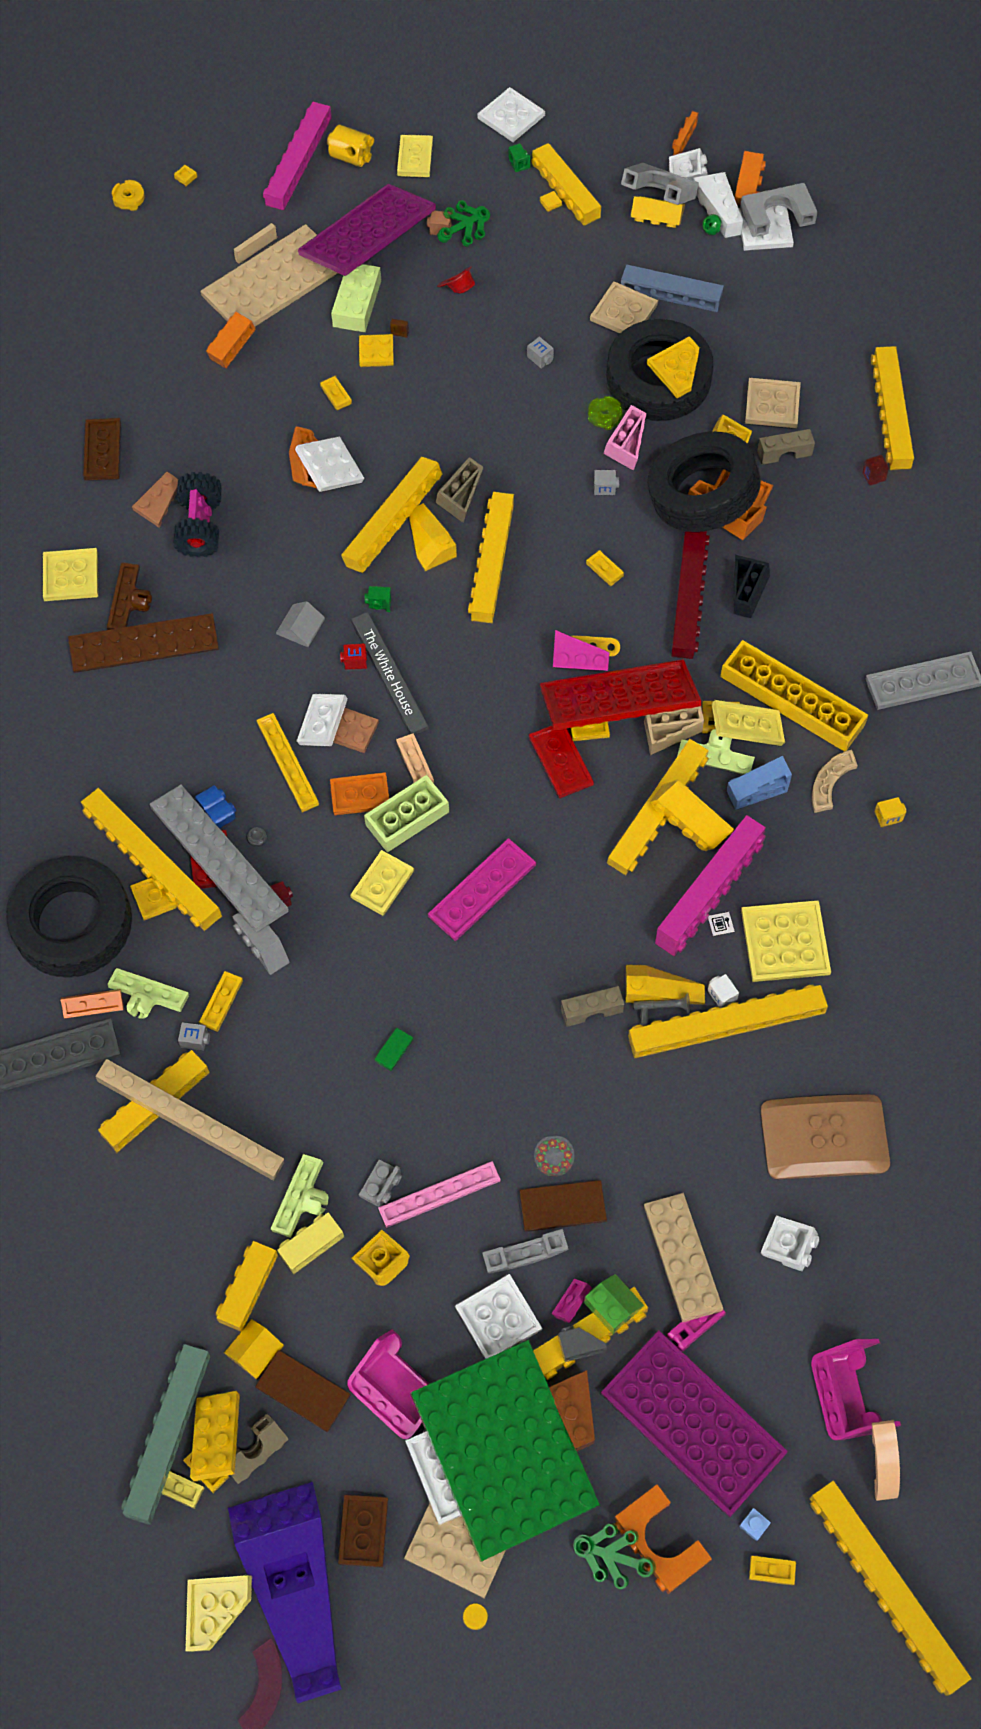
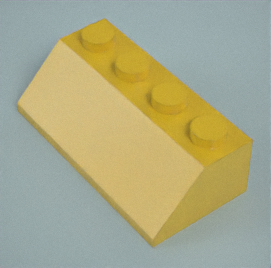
[650,780,734,851]

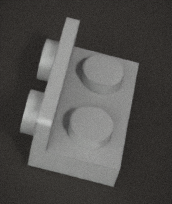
[359,1160,402,1207]

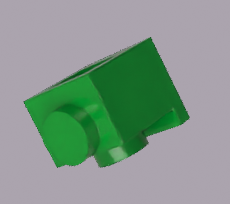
[509,144,530,172]
[365,586,391,612]

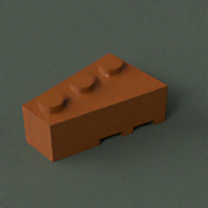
[549,1370,595,1452]

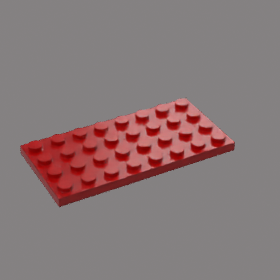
[540,659,701,730]

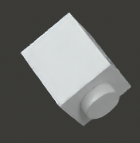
[708,974,739,1008]

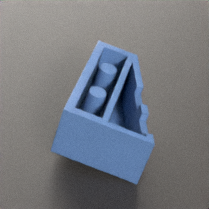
[727,756,792,810]

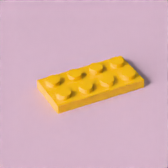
[190,1391,240,1481]

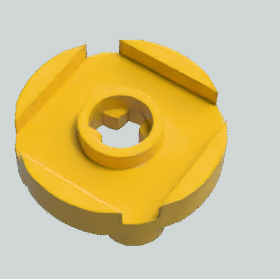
[112,180,145,211]

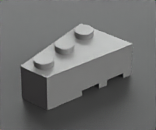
[232,913,290,975]

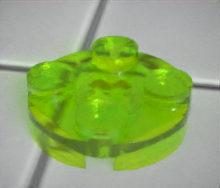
[588,396,622,430]

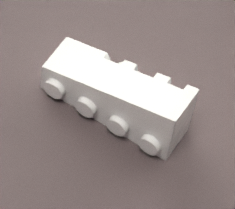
[693,172,743,238]

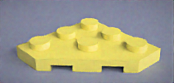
[186,1575,252,1652]

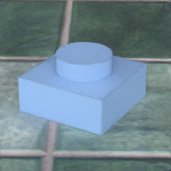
[739,1508,771,1541]

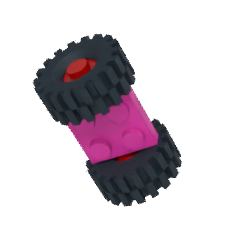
[173,472,222,557]

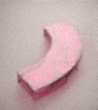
[238,1638,282,1729]

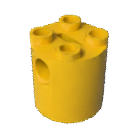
[327,125,374,167]

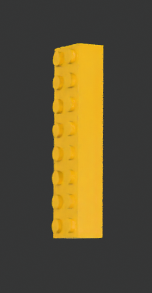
[720,640,868,752]

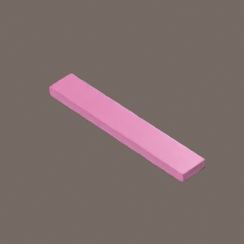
[378,1161,500,1228]

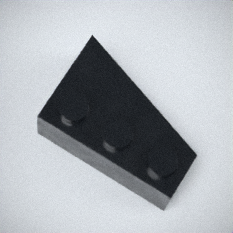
[733,555,770,618]

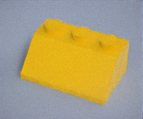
[631,196,685,228]

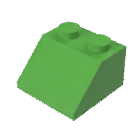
[584,1274,644,1334]

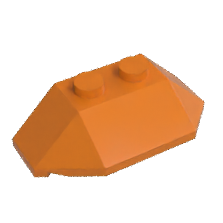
[289,426,318,488]

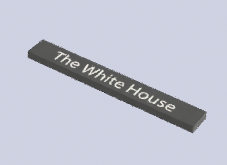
[351,612,428,735]

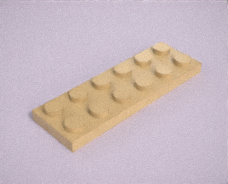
[644,1193,723,1323]

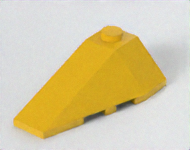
[409,503,457,571]
[626,965,705,1005]

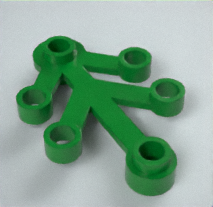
[437,200,490,247]
[573,1523,656,1589]

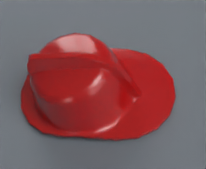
[437,266,475,293]

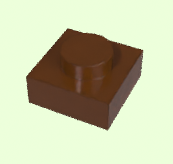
[390,319,409,338]

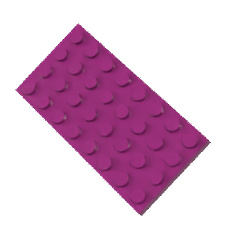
[298,184,436,276]
[601,1330,788,1518]

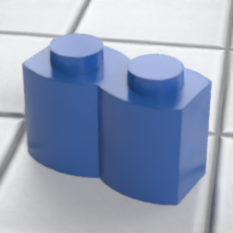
[195,785,236,829]

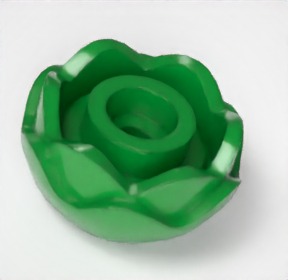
[703,214,722,235]

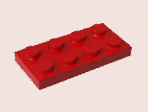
[529,726,594,799]

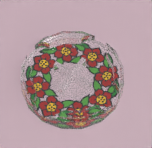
[534,1135,574,1176]

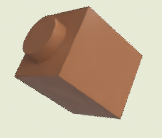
[427,211,452,235]

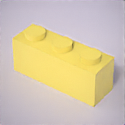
[277,1213,344,1274]

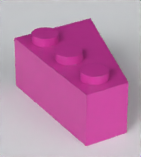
[553,630,609,671]

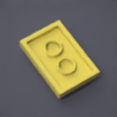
[397,135,433,177]
[351,850,414,916]

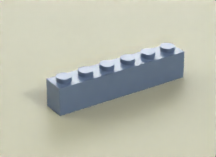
[621,265,724,312]

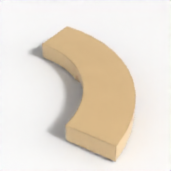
[812,750,858,813]

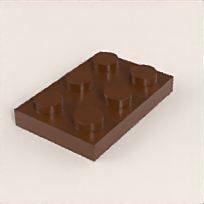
[338,1495,388,1568]

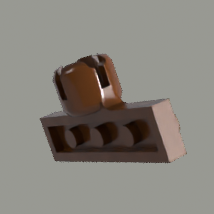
[107,562,152,630]

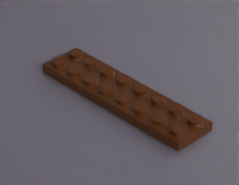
[68,613,219,673]

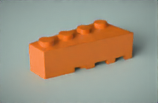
[688,480,767,540]

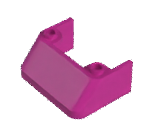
[811,1339,901,1440]

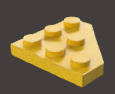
[647,336,699,398]

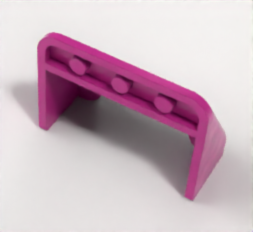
[348,1329,440,1439]

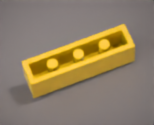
[216,1241,278,1332]

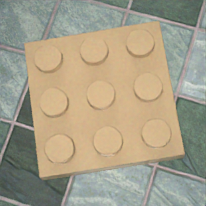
[590,282,658,333]
[745,378,800,428]

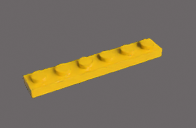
[257,713,319,812]

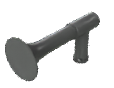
[634,993,690,1026]

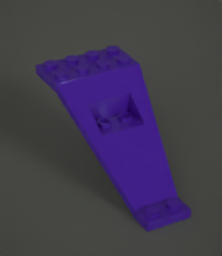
[228,1482,342,1703]

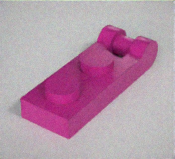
[667,1310,726,1352]

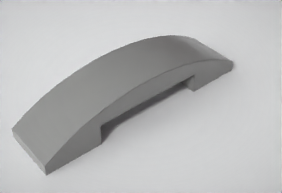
[483,1229,569,1273]

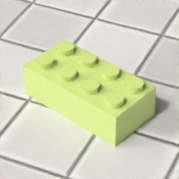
[331,264,381,332]
[364,775,449,853]

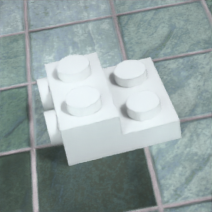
[669,148,708,180]
[761,1216,819,1272]

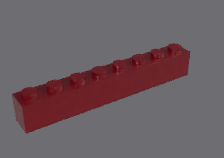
[671,531,710,659]

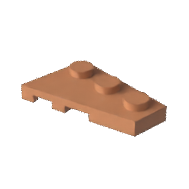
[132,472,178,528]

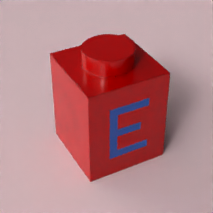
[340,644,367,670]

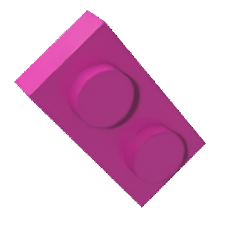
[552,1279,592,1323]

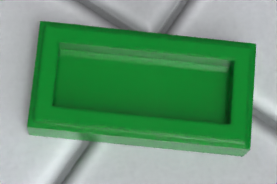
[374,1027,413,1071]

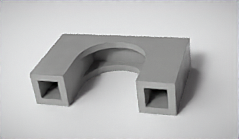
[621,163,699,205]
[740,183,817,237]

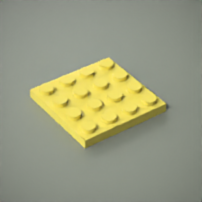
[741,900,831,982]

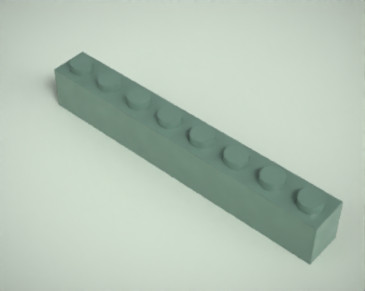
[122,1344,210,1525]

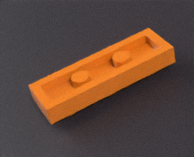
[672,111,698,156]
[61,989,124,1018]

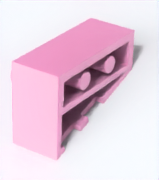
[603,405,646,470]

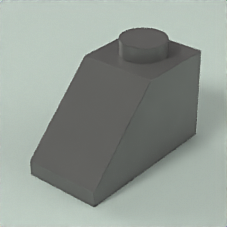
[558,1326,607,1362]

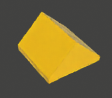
[224,1319,284,1380]

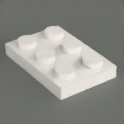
[297,694,348,746]

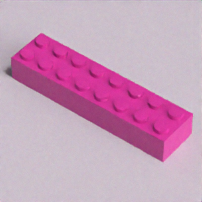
[655,815,766,956]

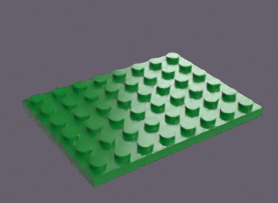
[410,1340,600,1562]

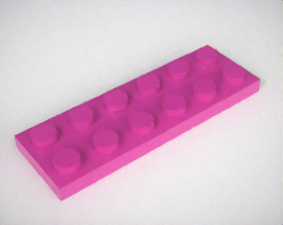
[428,838,536,942]

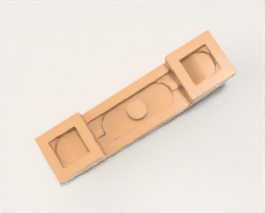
[872,1420,900,1501]

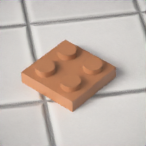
[333,708,379,753]

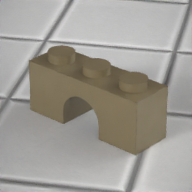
[757,429,815,465]
[561,986,624,1027]
[231,1414,288,1484]

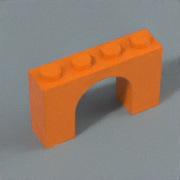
[614,1484,712,1594]

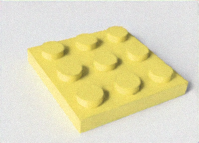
[43,548,98,601]

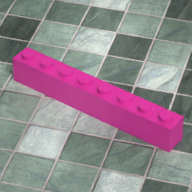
[263,102,332,210]

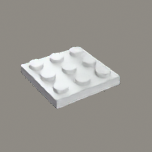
[478,87,545,142]
[738,206,794,251]
[295,437,364,492]
[455,1274,542,1359]

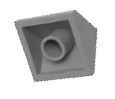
[276,601,325,647]

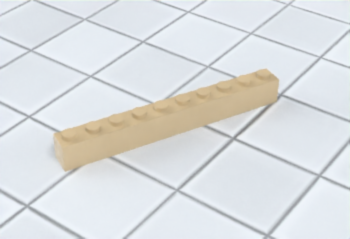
[96,1059,284,1181]

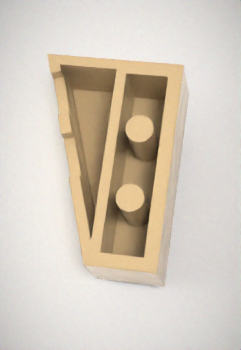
[644,706,704,755]

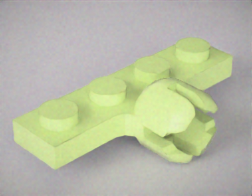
[677,729,755,775]
[108,968,189,1019]
[271,1154,329,1238]

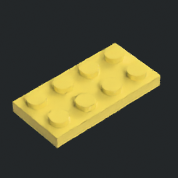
[712,700,785,746]

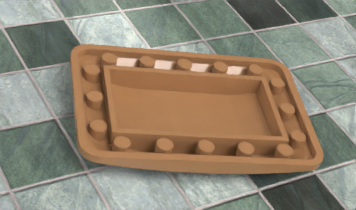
[761,1094,890,1179]

